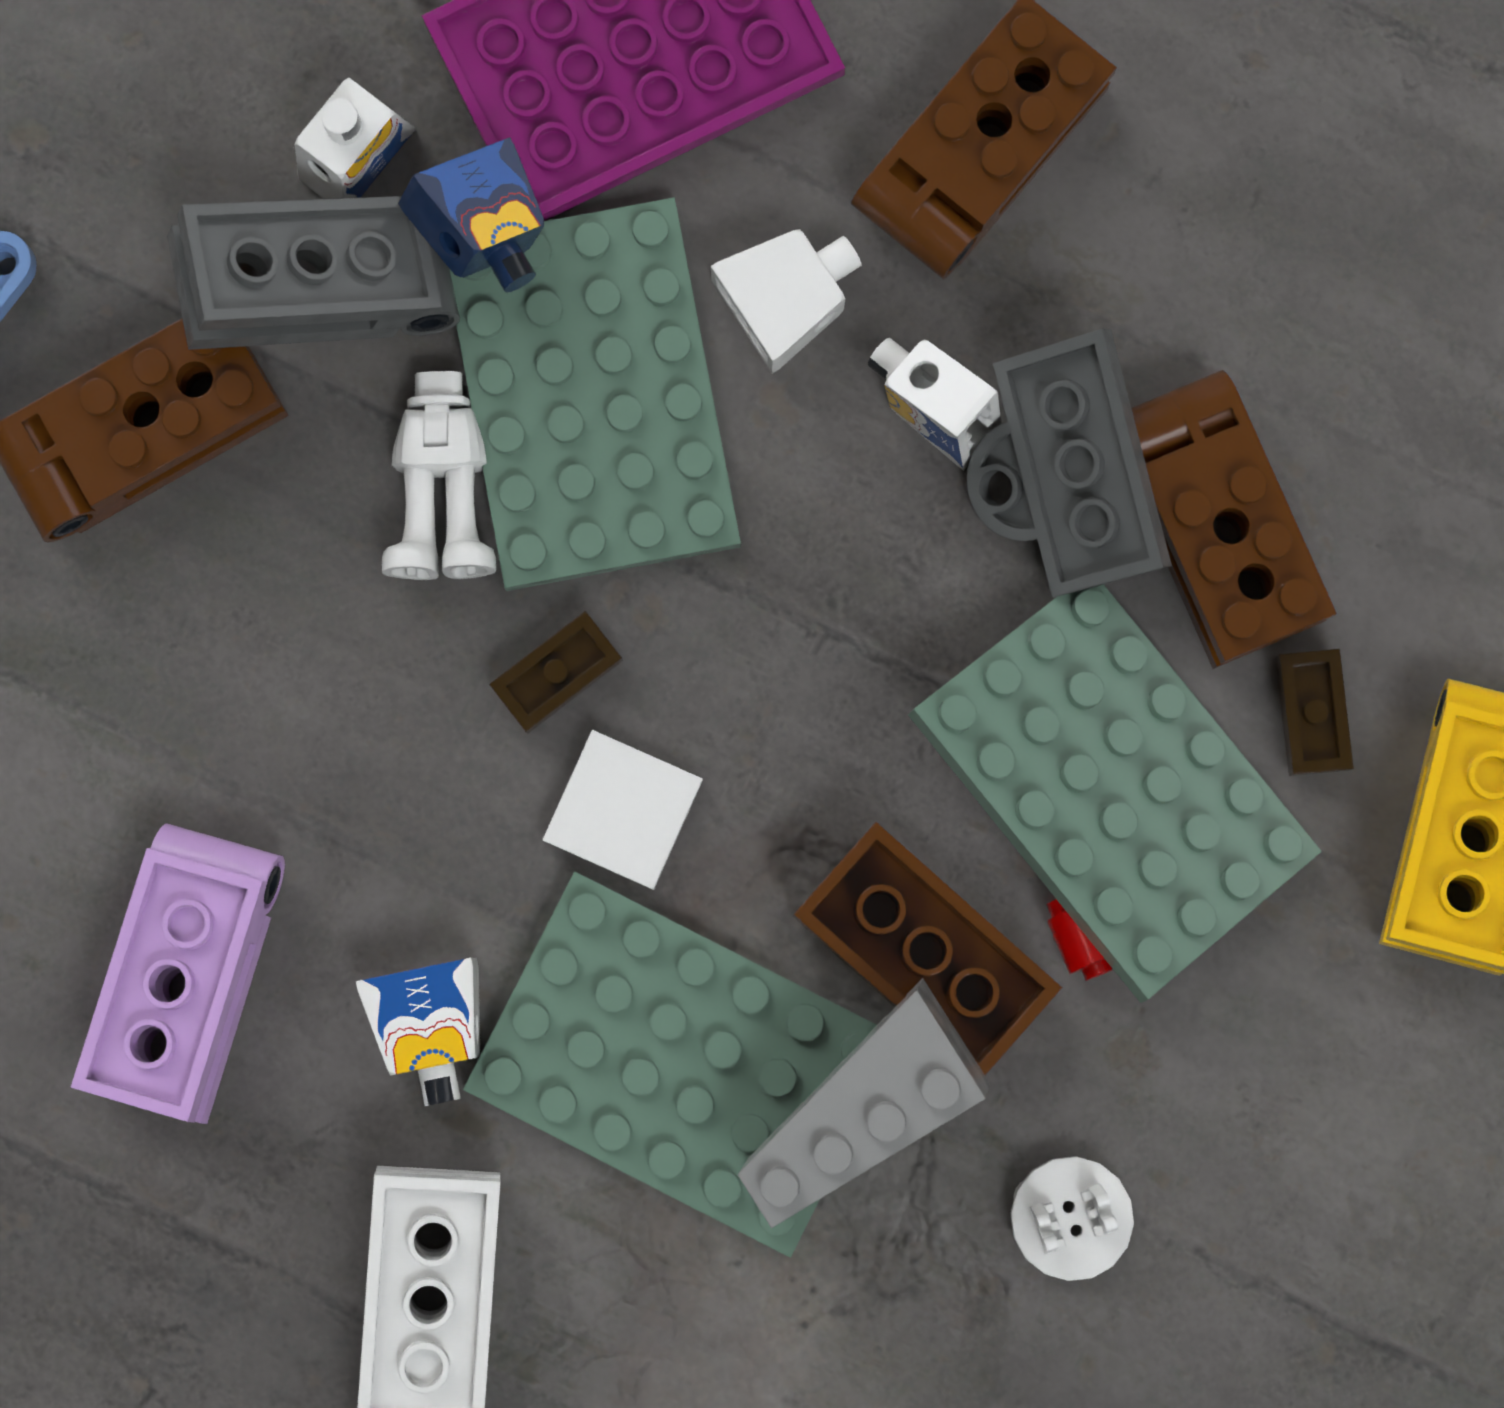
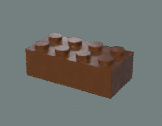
[793,822,1063,1075]

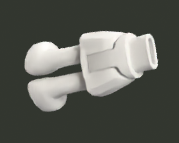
[382,371,496,580]

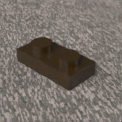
[489,611,623,734]
[1275,649,1354,776]

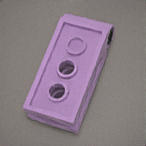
[71,824,285,1124]

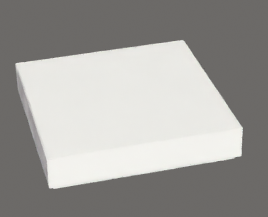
[543,730,703,890]

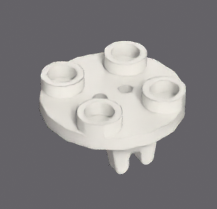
[1010,1156,1134,1281]

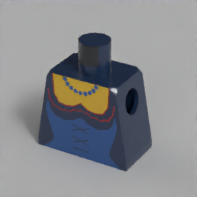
[398,137,544,293]

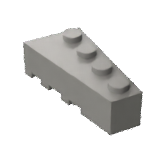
[738,978,990,1228]

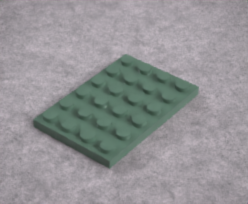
[450,197,741,591]
[908,585,1322,1003]
[463,871,877,1258]

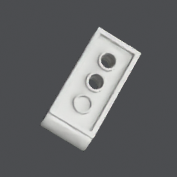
[358,1166,500,1408]

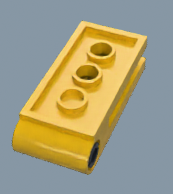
[1379,679,1504,976]

